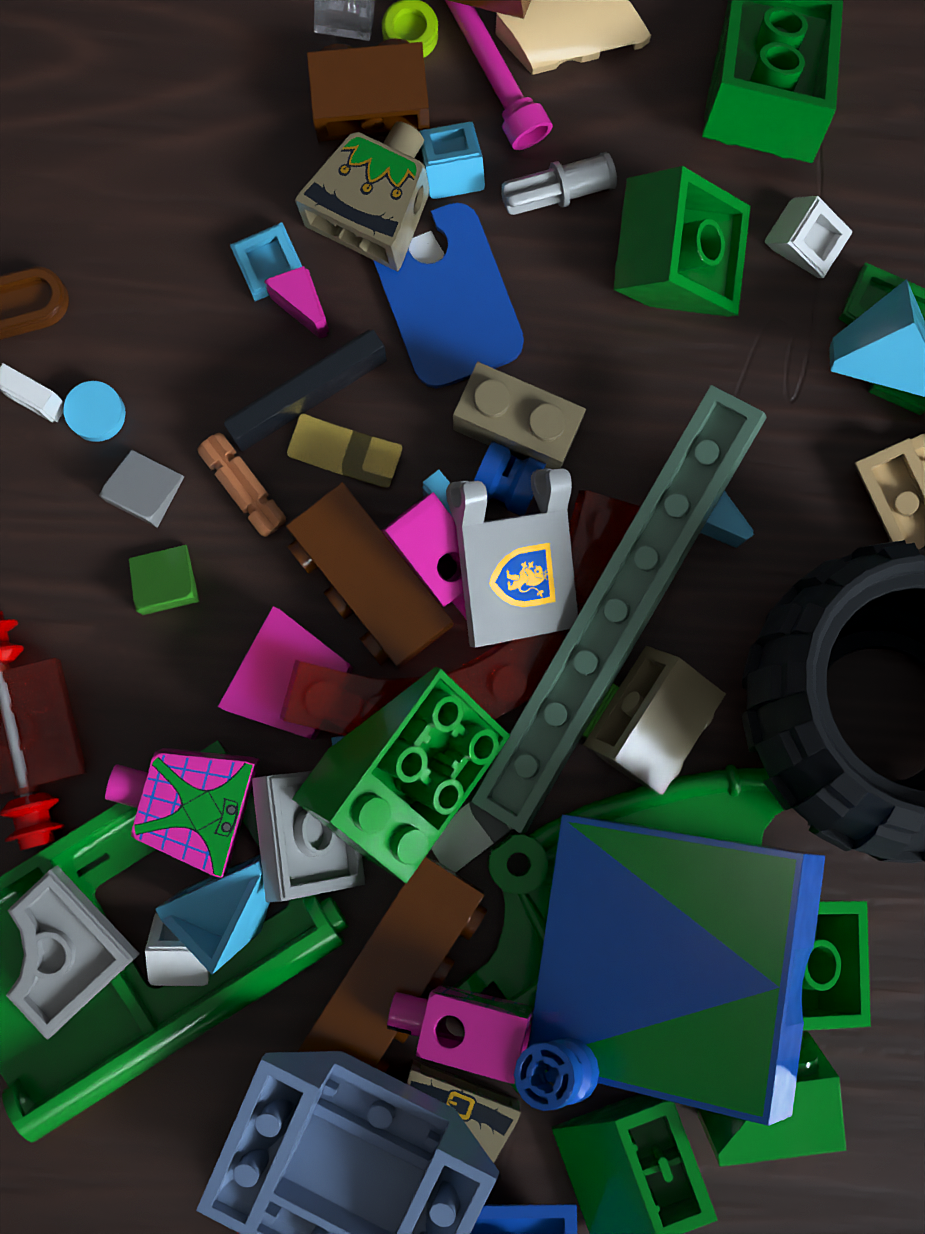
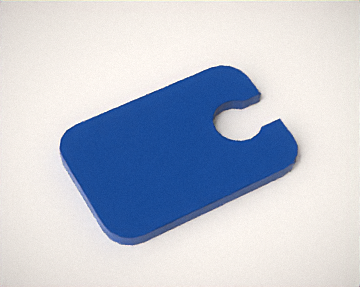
[373,203,524,388]

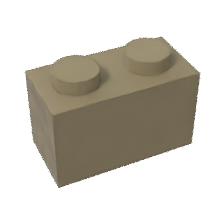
[453,361,586,469]
[583,646,726,795]

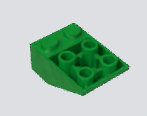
[292,667,511,883]

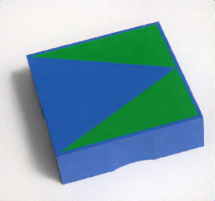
[529,814,825,1126]

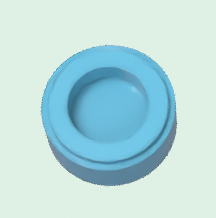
[63,381,126,442]

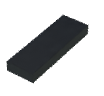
[224,329,387,452]

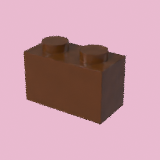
[307,38,430,142]

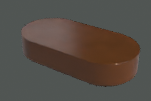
[0,266,69,340]

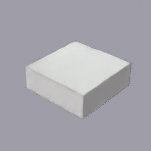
[0,363,64,423]

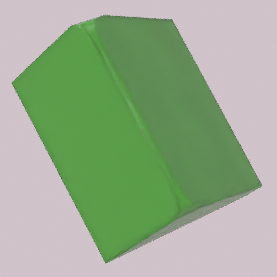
[129,545,200,615]

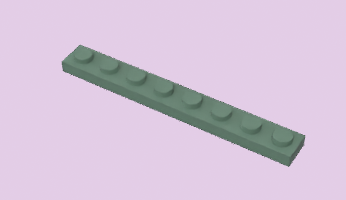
[471,385,767,833]

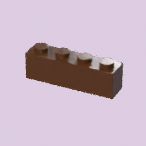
[297,854,487,1073]

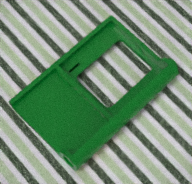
[0,740,349,1143]

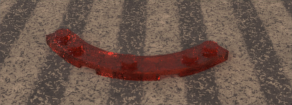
[280,490,640,735]

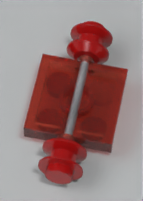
[0,611,87,851]

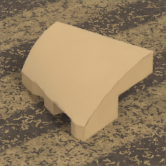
[496,0,651,75]

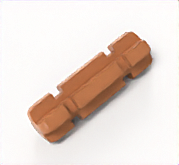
[197,433,286,537]

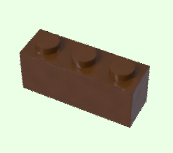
[286,482,453,670]

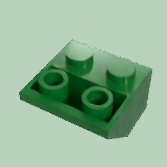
[551,1094,718,1234]

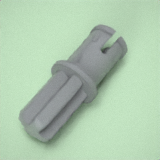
[501,152,617,215]

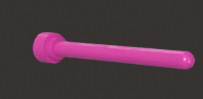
[445,0,553,150]

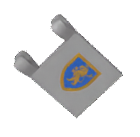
[446,468,578,648]

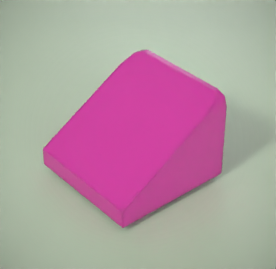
[264,266,329,339]

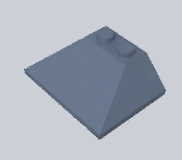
[196,1051,499,1234]

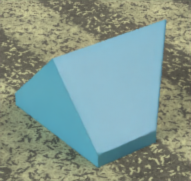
[829,279,925,397]
[155,854,270,974]

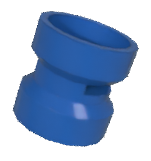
[474,441,546,516]
[514,1038,599,1111]

